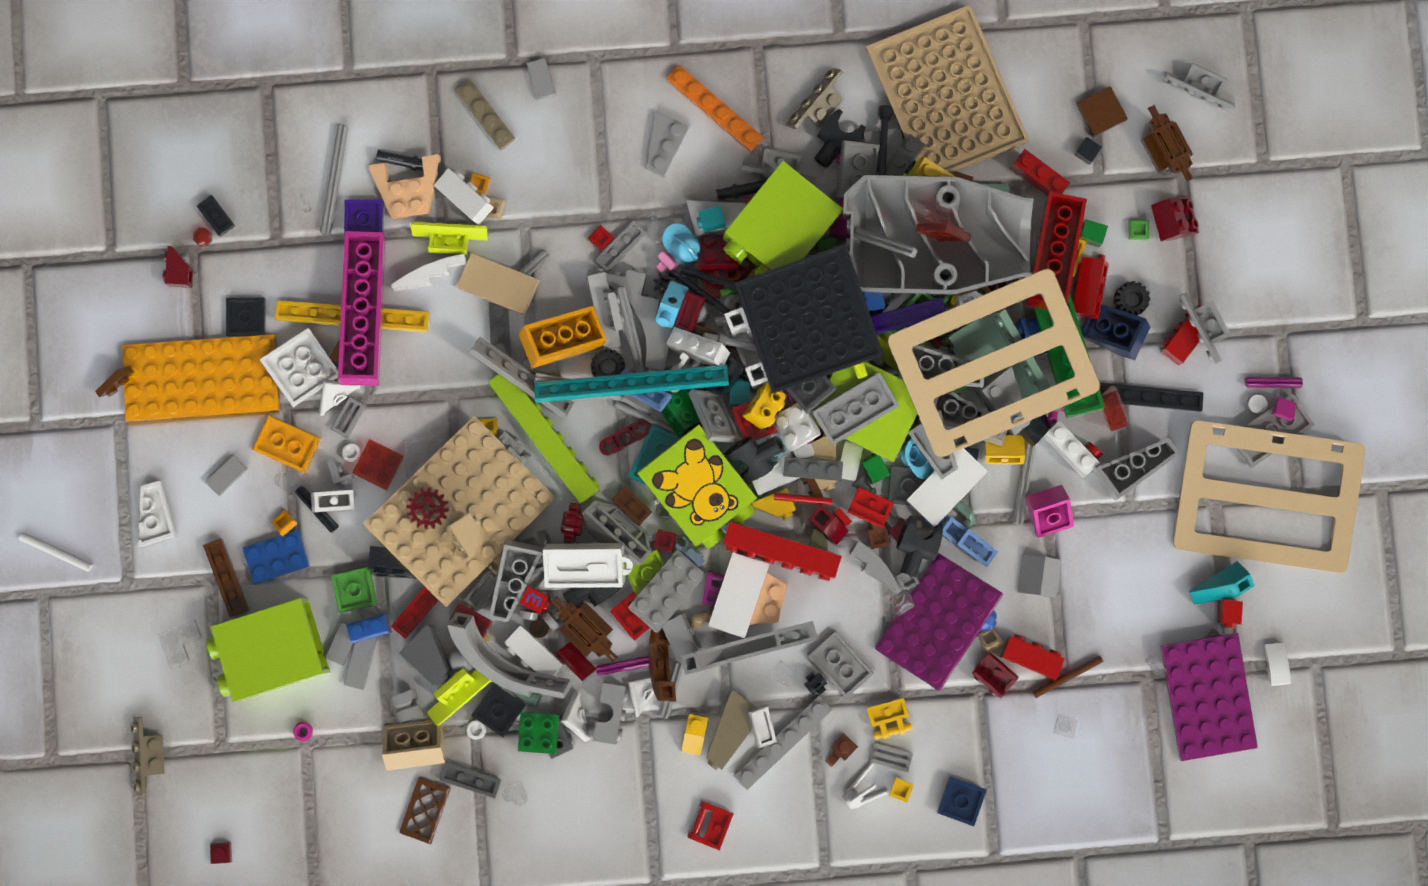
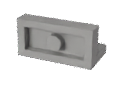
[662,613,702,659]

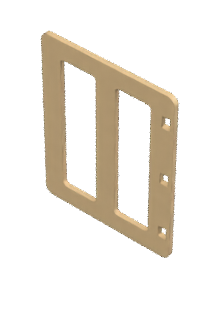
[888,269,1100,457]
[1173,420,1365,573]

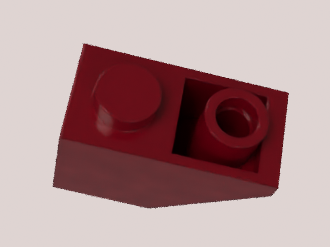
[162,246,194,288]
[808,504,849,545]

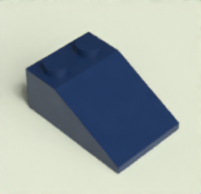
[1081,304,1151,361]

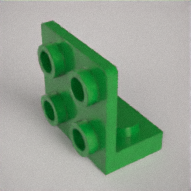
[661,388,700,439]
[518,711,559,754]

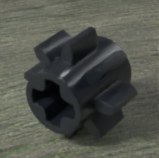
[653,272,675,296]
[804,672,828,695]

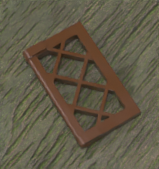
[399,777,451,844]

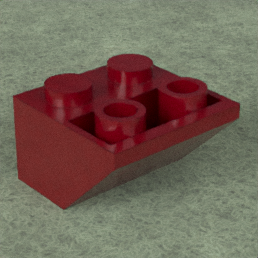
[1151,197,1199,241]

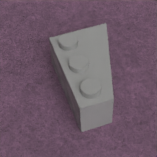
[975,366,1030,435]

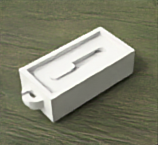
[543,543,633,588]

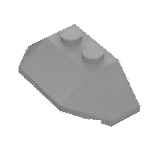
[582,500,652,565]

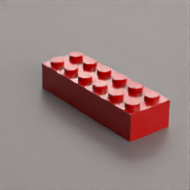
[1026,191,1087,310]
[723,522,842,582]

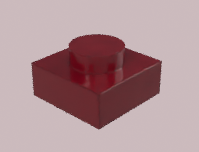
[887,518,905,542]
[653,529,677,553]
[210,842,232,864]

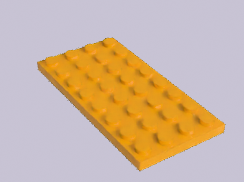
[122,334,280,421]

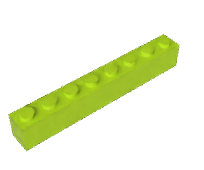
[488,374,600,505]

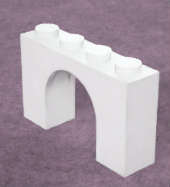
[724,307,768,391]
[734,413,800,496]

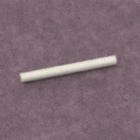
[19,533,92,572]

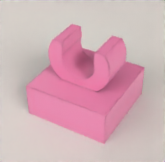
[656,250,680,273]

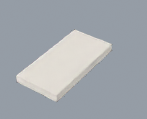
[906,448,988,527]
[708,552,769,638]

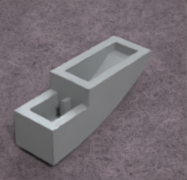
[850,541,899,591]

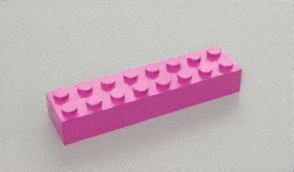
[338,231,386,386]

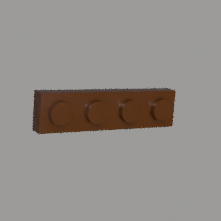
[203,538,249,617]

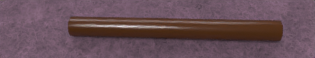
[1032,655,1104,698]

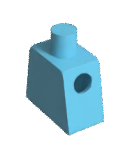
[655,281,688,328]

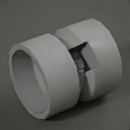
[391,689,423,723]

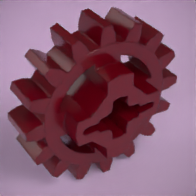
[406,487,449,530]
[560,503,584,544]

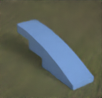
[922,515,998,567]

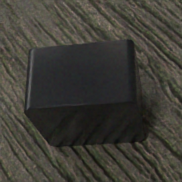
[1074,137,1102,165]

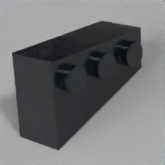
[368,546,417,579]

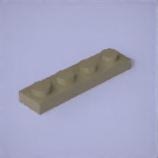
[455,79,516,151]

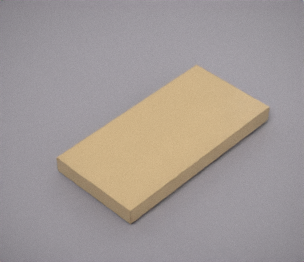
[456,253,540,316]

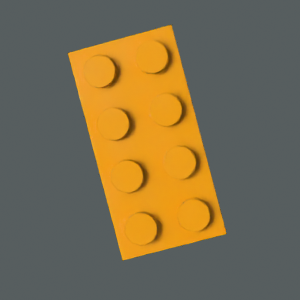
[518,306,607,368]

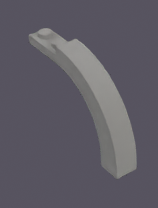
[447,612,572,699]
[680,621,818,675]

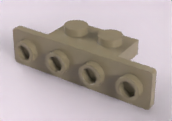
[786,68,843,129]
[131,717,164,796]

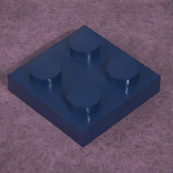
[937,776,987,827]

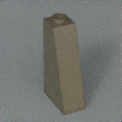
[706,689,756,770]

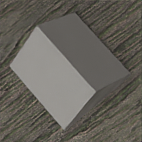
[1018,554,1061,598]

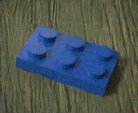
[243,530,310,585]

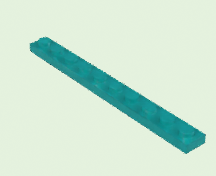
[534,365,729,403]

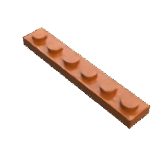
[666,64,764,153]

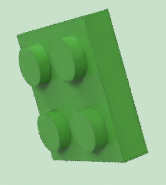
[331,567,378,613]

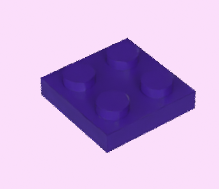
[344,200,384,238]

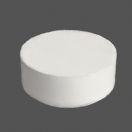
[1247,395,1268,414]
[342,443,362,463]
[466,720,487,740]

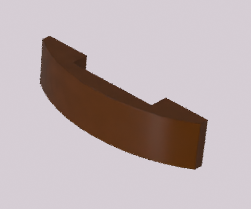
[649,628,676,702]

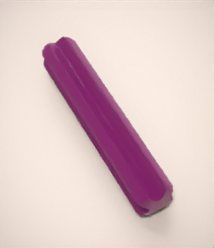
[1245,377,1303,388]
[596,656,649,676]

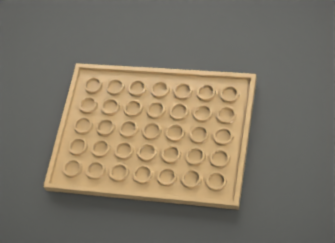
[866,5,1029,174]
[363,416,556,607]

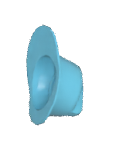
[662,223,700,265]
[900,438,935,479]

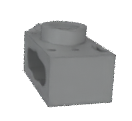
[498,432,531,464]

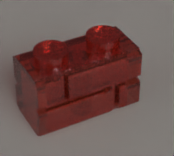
[1100,386,1129,431]

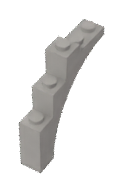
[587,268,674,371]

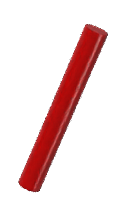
[774,492,832,505]

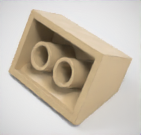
[445,513,481,562]
[382,720,445,770]

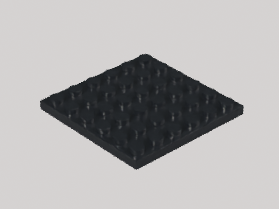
[735,244,884,394]

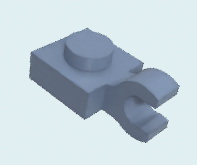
[675,536,705,568]

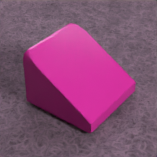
[1272,397,1297,421]

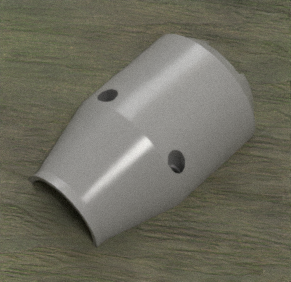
[843,175,1034,295]

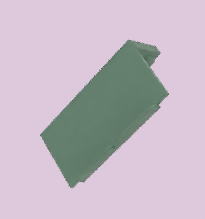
[948,309,1063,433]

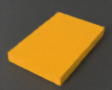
[252,415,321,473]

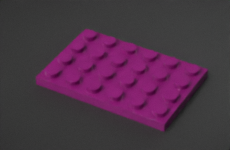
[875,553,1004,692]
[1160,633,1258,761]

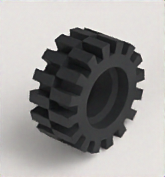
[1113,281,1151,315]
[590,349,625,377]

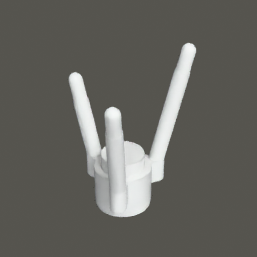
[843,763,888,809]

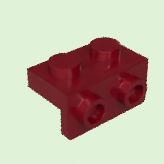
[972,651,1019,699]

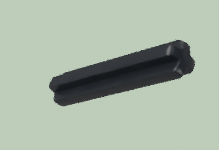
[295,486,339,533]

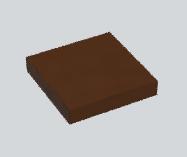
[1076,86,1128,137]

